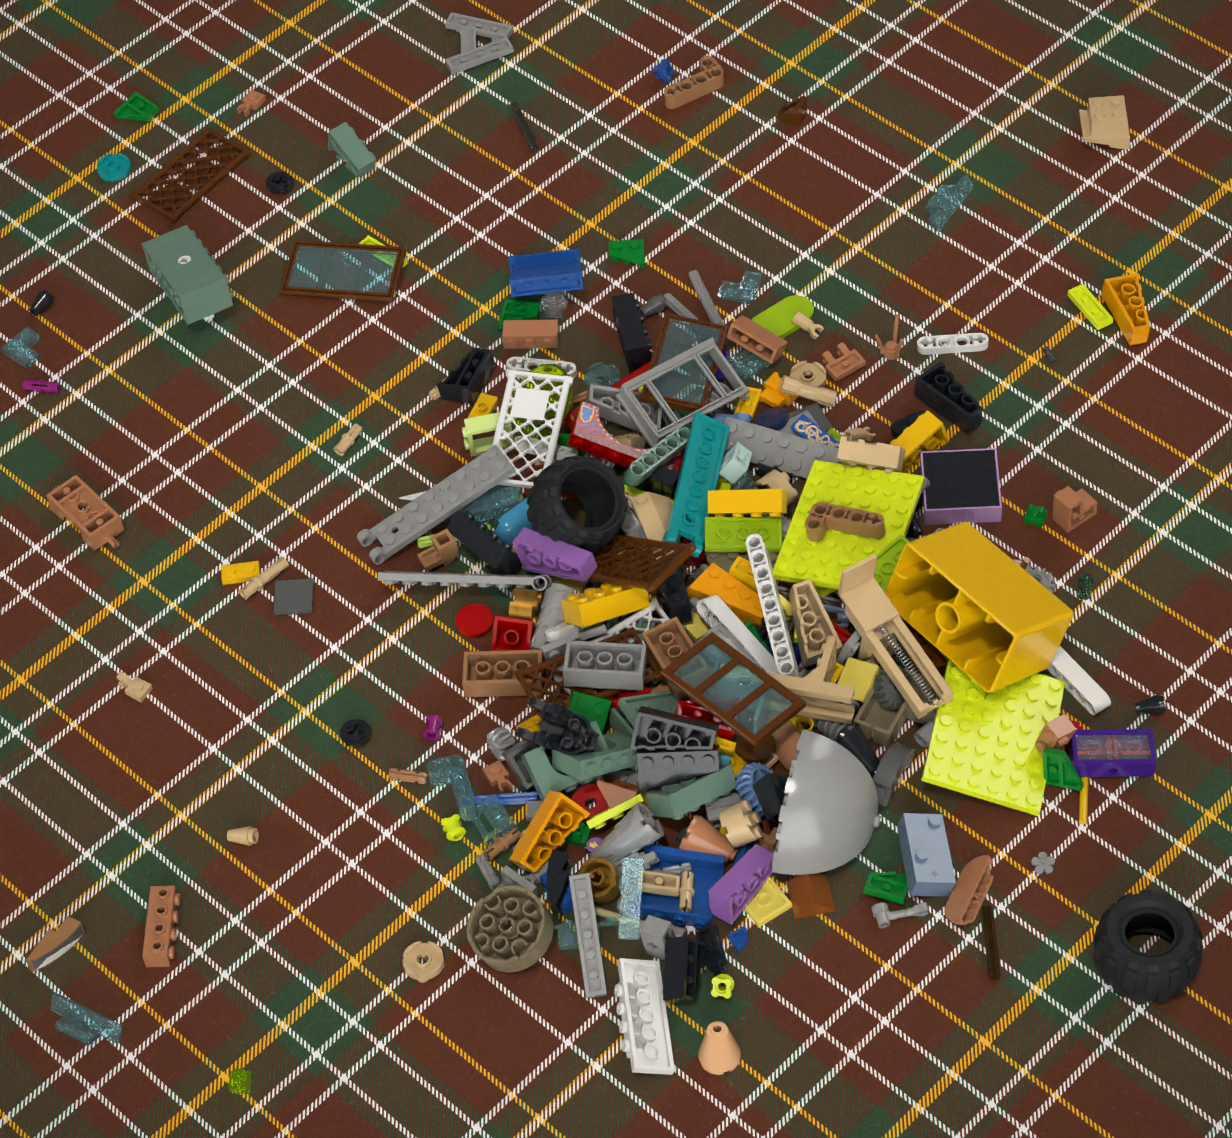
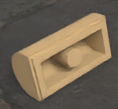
[637,870,681,897]

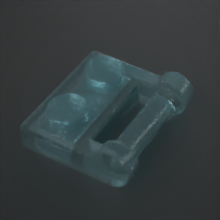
[725,348,770,380]
[467,794,516,846]

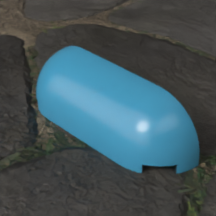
[492,497,534,543]

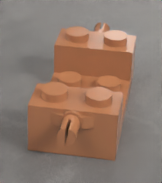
[46,475,124,551]

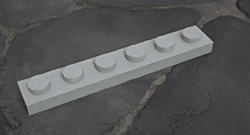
[569,873,607,999]

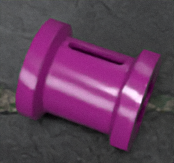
[423,715,443,741]

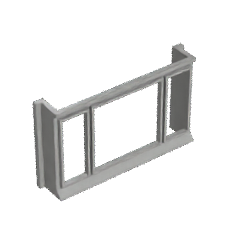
[615,337,750,448]

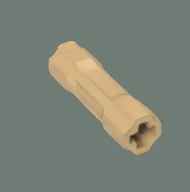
[779,375,837,407]

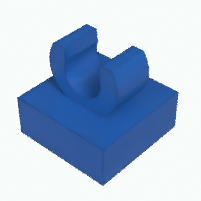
[653,58,674,84]

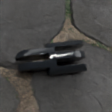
[891,411,926,437]

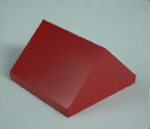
[491,615,535,651]

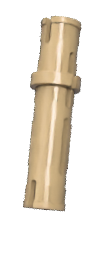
[239,557,289,600]

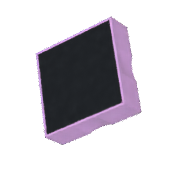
[920,448,1002,525]

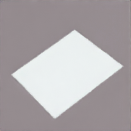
[510,387,550,420]

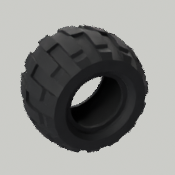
[526,456,628,552]
[1093,890,1203,1004]

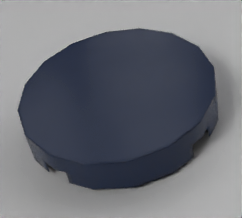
[752,407,789,430]

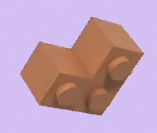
[1052,486,1097,533]

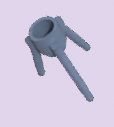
[823,604,851,628]

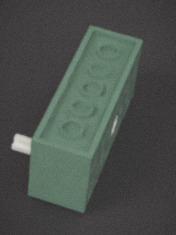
[141,225,234,325]

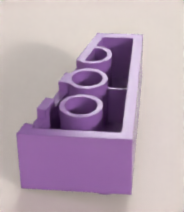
[512,527,598,582]
[708,844,774,925]

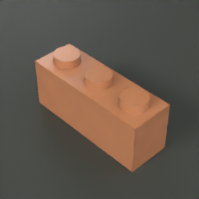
[727,315,788,364]
[502,320,559,349]

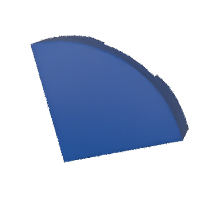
[727,926,748,953]

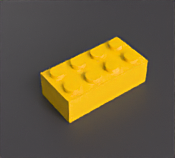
[561,578,650,628]

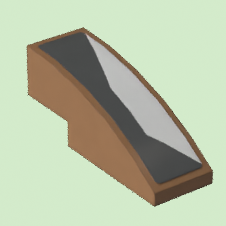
[26,916,85,972]

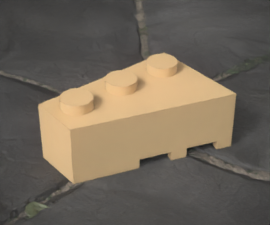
[837,436,905,473]

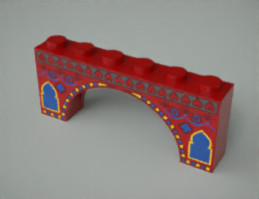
[567,401,684,477]

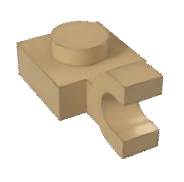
[116,672,153,703]

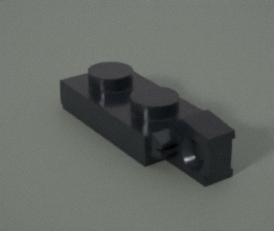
[696,922,728,977]

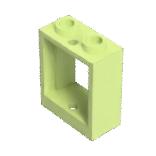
[462,412,514,457]

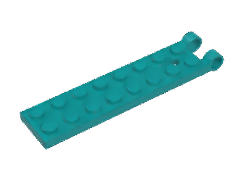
[662,411,730,558]

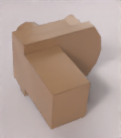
[754,827,778,853]

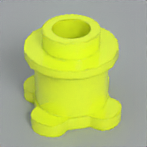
[441,814,466,841]
[711,974,734,999]

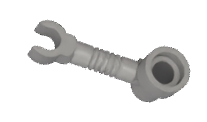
[871,902,929,928]

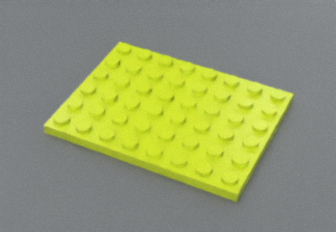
[773,460,925,590]
[921,659,1065,816]

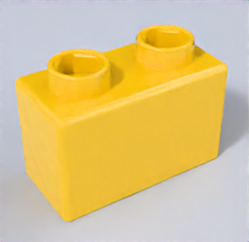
[884,522,1074,693]

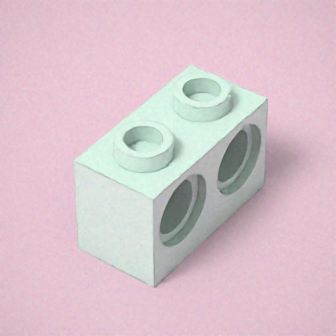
[719,442,752,484]

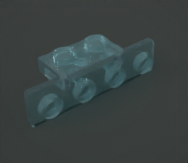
[924,174,974,232]
[617,856,644,940]
[553,917,621,950]
[51,993,123,1046]

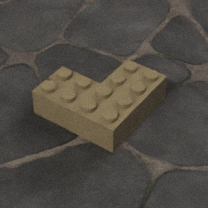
[853,666,939,748]

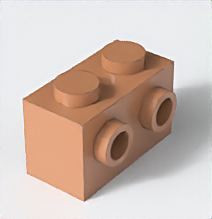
[1035,714,1076,754]

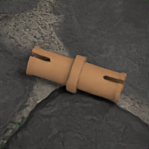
[483,827,521,861]

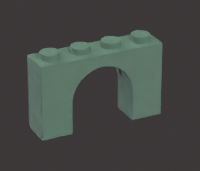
[521,721,609,800]
[552,732,639,780]

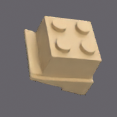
[1079,95,1130,150]

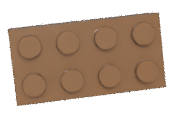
[641,617,711,700]
[462,650,544,697]

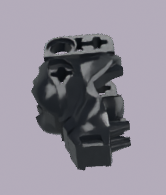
[515,697,600,755]

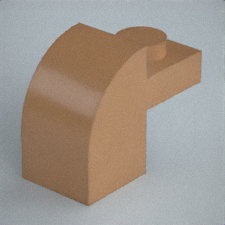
[417,529,458,572]

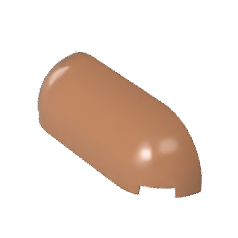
[765,712,800,771]
[944,855,994,925]

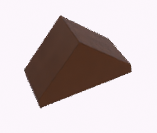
[775,95,807,126]

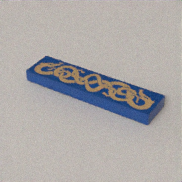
[790,414,840,448]

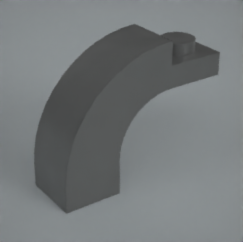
[873,742,916,807]

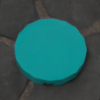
[97,153,131,182]

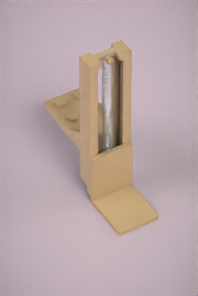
[838,554,954,719]

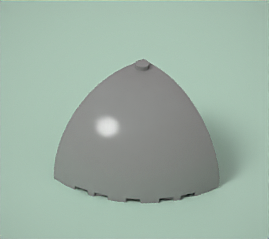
[772,730,881,875]

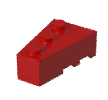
[673,699,739,741]

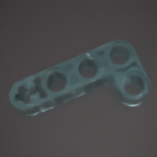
[426,755,477,821]

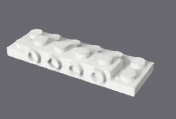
[614,958,675,1075]

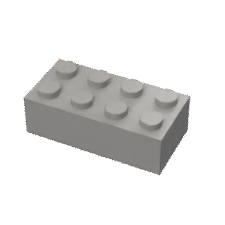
[563,640,647,690]

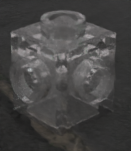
[541,291,568,318]

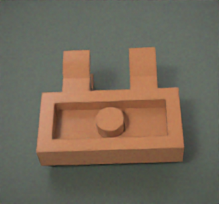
[822,342,866,382]

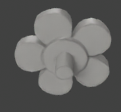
[1031,852,1055,874]

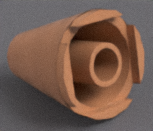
[679,815,738,863]

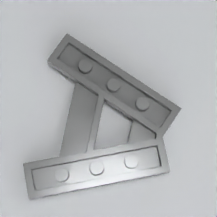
[445,12,514,75]

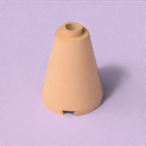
[698,1021,741,1075]

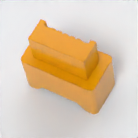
[759,372,798,407]

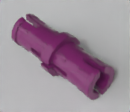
[22,379,61,394]

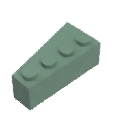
[645,764,737,820]

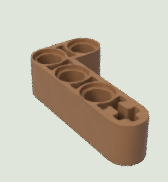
[664,56,724,109]
[805,502,886,542]

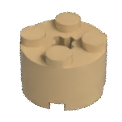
[754,470,798,506]
[719,799,763,848]

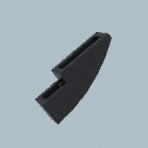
[547,849,570,917]

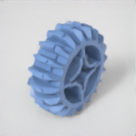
[735,762,773,816]

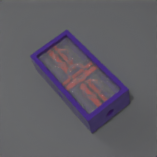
[1069,729,1156,777]

